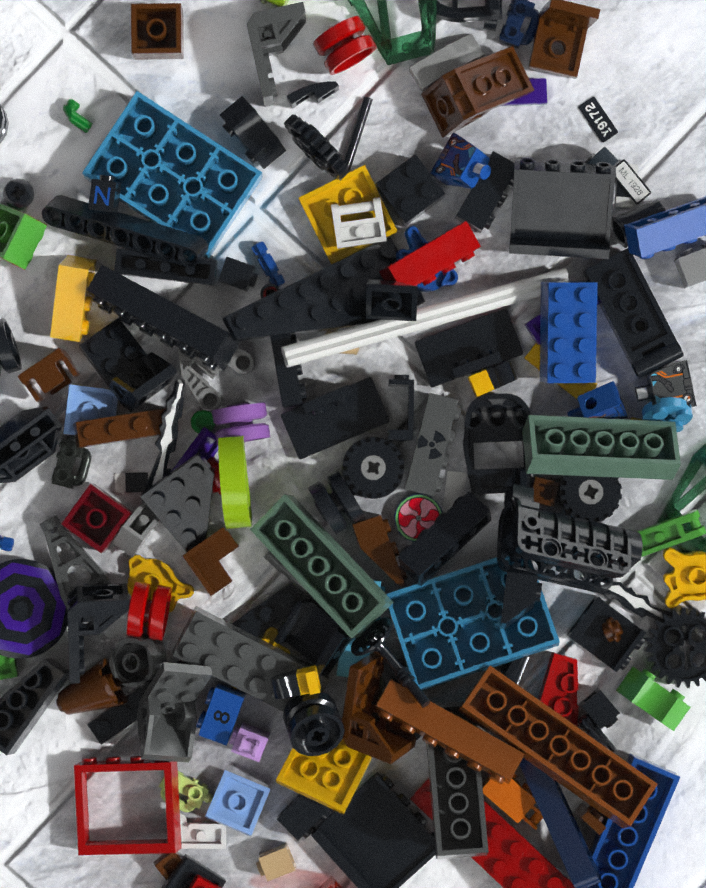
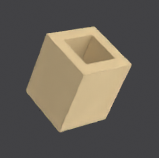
[256,843,296,881]

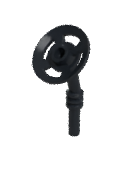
[351,618,430,708]

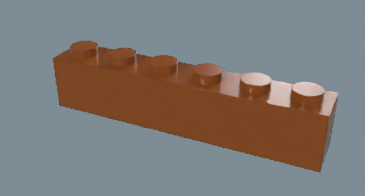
[376,680,525,784]

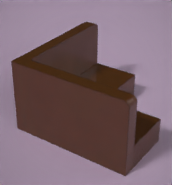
[182,526,239,596]

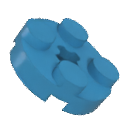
[642,397,693,432]

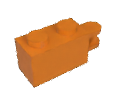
[482,773,543,830]

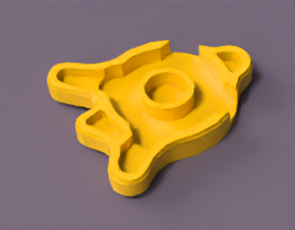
[663,547,706,608]
[127,555,194,627]

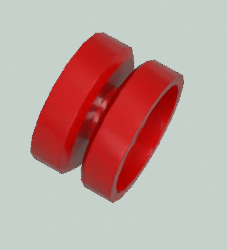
[313,16,377,75]
[127,582,172,641]

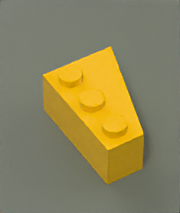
[50,255,97,342]

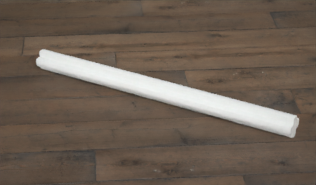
[281,268,571,368]

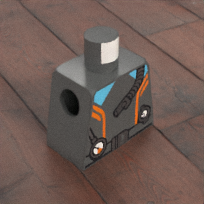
[635,360,697,407]

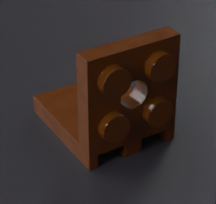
[528,0,600,79]

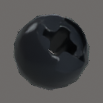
[3,178,34,210]

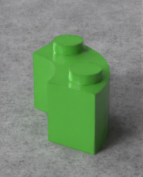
[616,667,691,731]

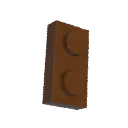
[576,803,606,835]

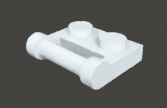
[331,197,387,249]

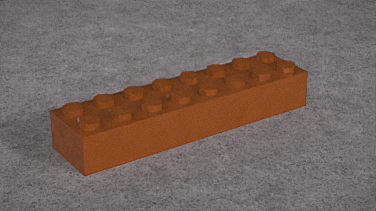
[457,666,657,829]

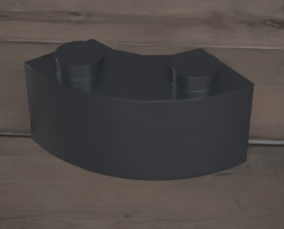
[220,96,286,169]

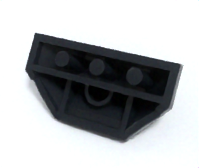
[0,406,63,483]

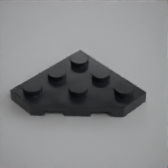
[140,452,215,552]

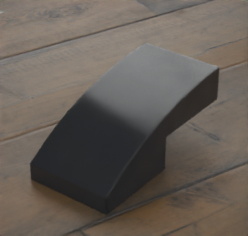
[286,81,339,109]

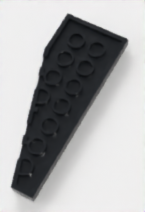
[222,236,426,341]

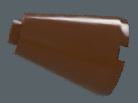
[56,657,129,715]

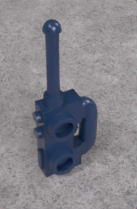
[499,0,539,48]

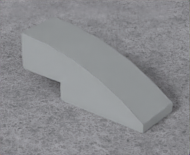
[409,33,484,92]

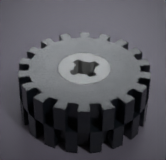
[342,437,404,499]
[558,475,622,522]

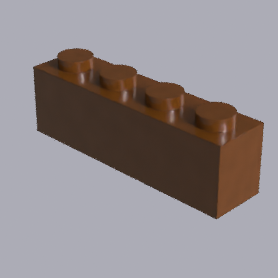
[73,408,179,449]

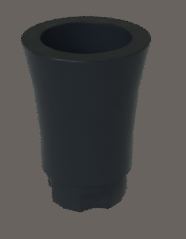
[611,200,665,248]

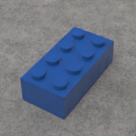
[540,282,597,383]

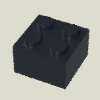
[376,154,445,227]

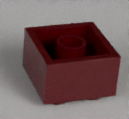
[61,484,134,554]

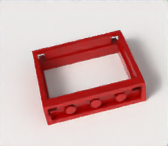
[74,756,182,855]

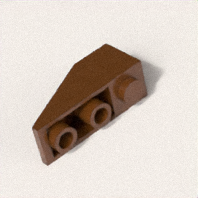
[352,515,408,587]

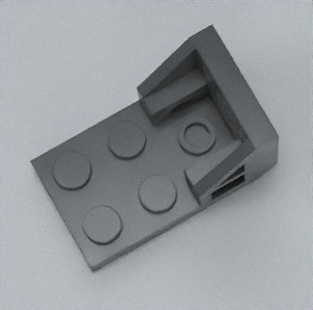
[247,2,307,107]
[137,662,212,763]

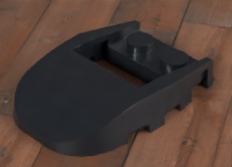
[463,393,532,494]

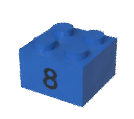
[196,683,246,746]

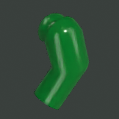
[63,99,93,133]

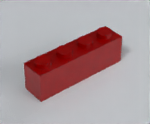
[379,221,481,286]

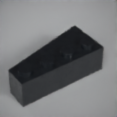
[0,658,69,756]

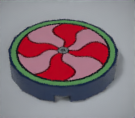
[394,494,443,542]

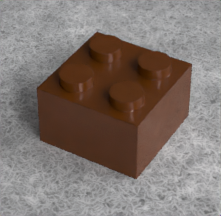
[131,3,184,60]

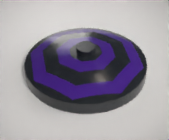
[0,559,68,659]

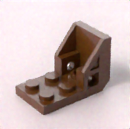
[421,46,534,138]
[342,652,416,764]

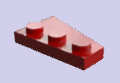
[538,652,579,727]

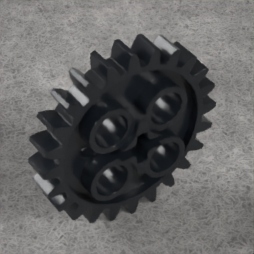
[283,114,350,181]
[644,607,706,688]

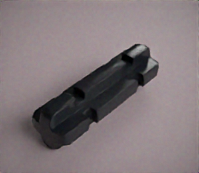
[577,714,616,752]

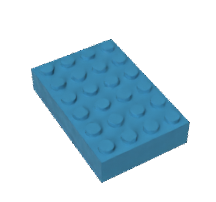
[82,91,263,259]
[386,556,560,691]

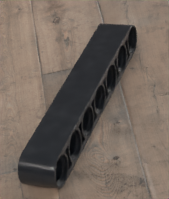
[41,195,209,267]

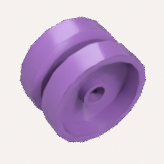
[212,403,271,445]

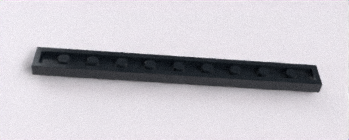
[87,583,303,745]

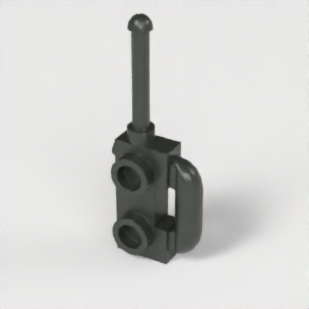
[51,435,91,489]

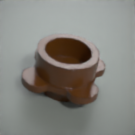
[602,617,623,642]

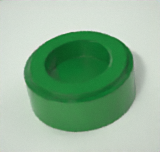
[191,410,216,434]

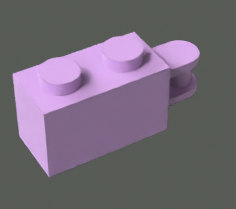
[229,722,270,762]

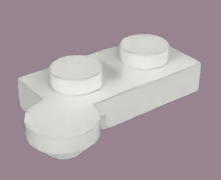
[180,813,227,849]

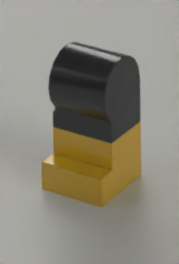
[468,361,518,398]
[271,665,321,699]

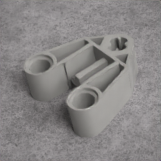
[177,348,255,412]

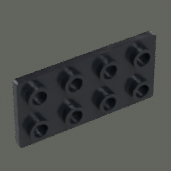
[415,308,523,387]
[281,377,390,459]

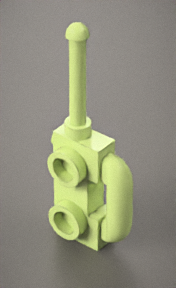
[159,771,213,812]

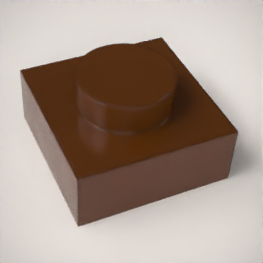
[532,477,560,507]
[153,852,182,880]

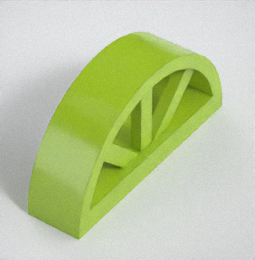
[218,436,252,529]

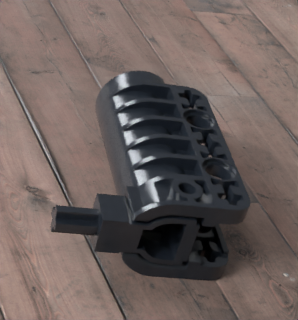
[497,467,643,593]

